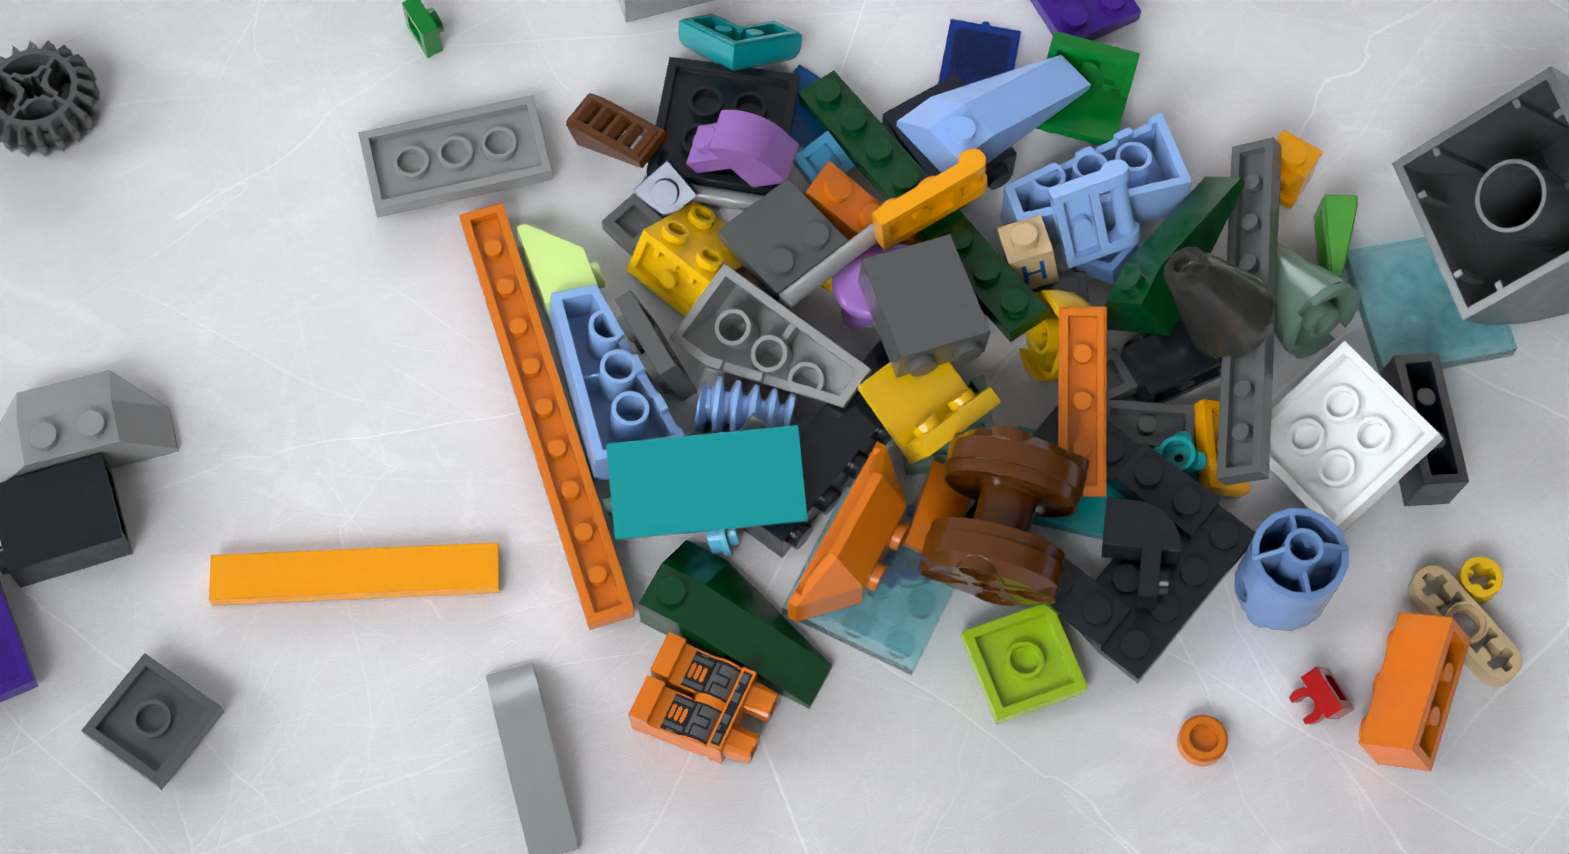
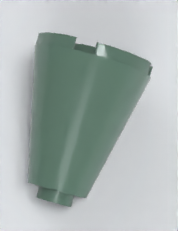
[1274,243,1361,359]

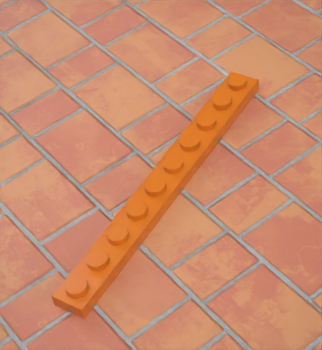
[459,203,635,631]

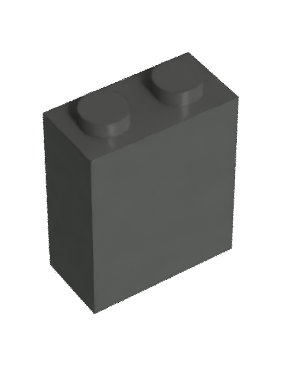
[858,234,991,378]

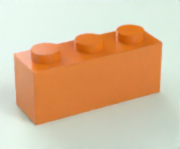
[1358,612,1471,771]

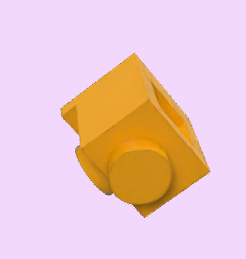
[1277,129,1323,210]

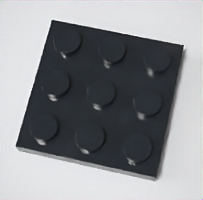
[646,57,800,195]

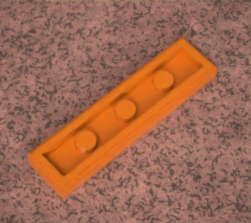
[1058,307,1107,497]

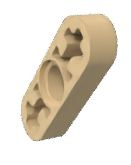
[1407,565,1522,687]

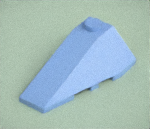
[896,55,1091,173]

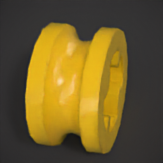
[1455,556,1504,604]

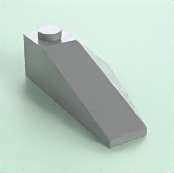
[669,264,872,408]

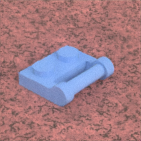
[1047,159,1142,269]

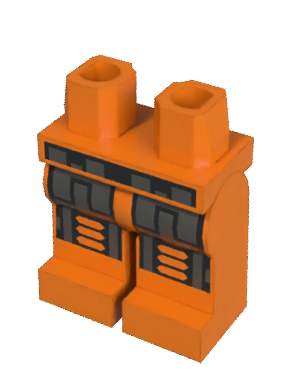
[629,632,779,765]

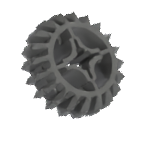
[0,40,100,157]

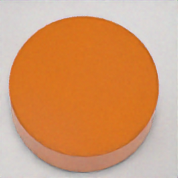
[1177,715,1228,767]

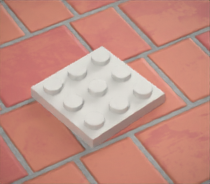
[1269,341,1443,532]

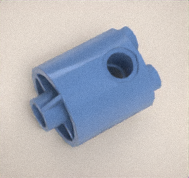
[1235,508,1349,631]

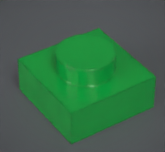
[402,0,444,58]

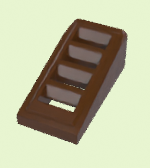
[566,93,668,168]

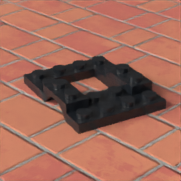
[965,405,1255,683]

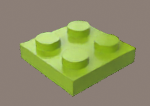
[960,603,1088,725]

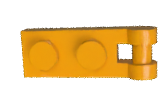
[872,149,988,251]

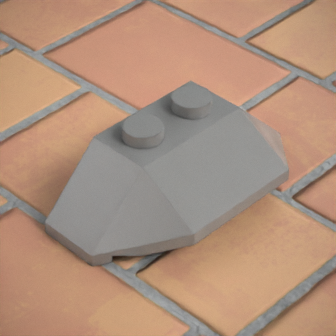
[0,370,179,482]

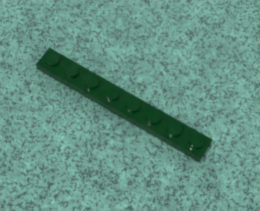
[798,70,1048,343]

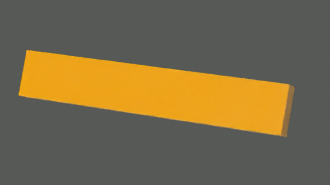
[209,542,500,606]

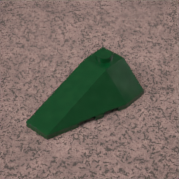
[1104,176,1245,336]
[638,540,832,709]

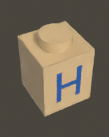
[997,215,1059,289]

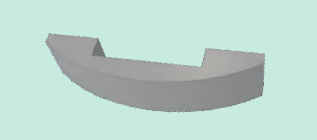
[486,663,579,854]

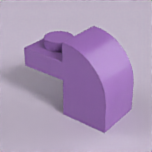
[686,110,799,187]

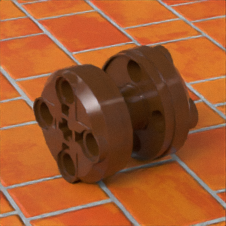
[918,426,1090,606]

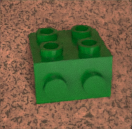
[1036,31,1140,146]

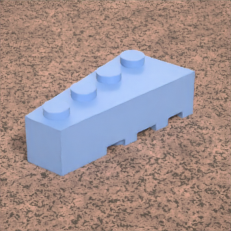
[1001,112,1192,244]
[549,284,685,483]

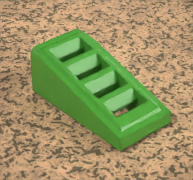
[1313,195,1358,277]

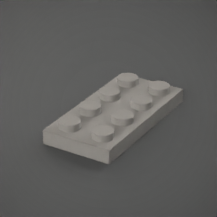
[358,95,553,218]

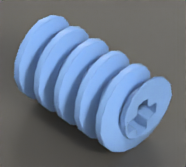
[694,376,797,433]

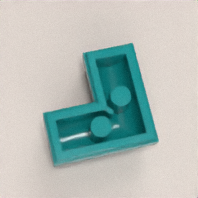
[678,14,802,71]

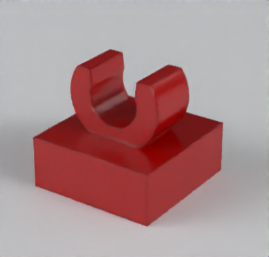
[1289,667,1355,725]

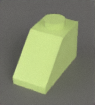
[516,224,605,323]

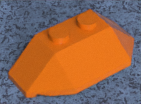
[788,441,910,622]

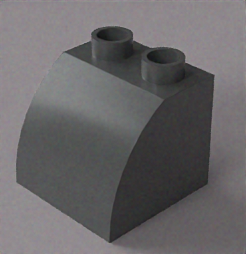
[1392,66,1569,325]

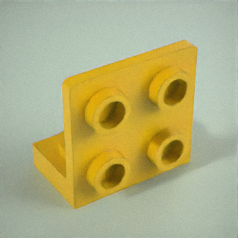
[626,202,746,317]
[858,362,1001,464]

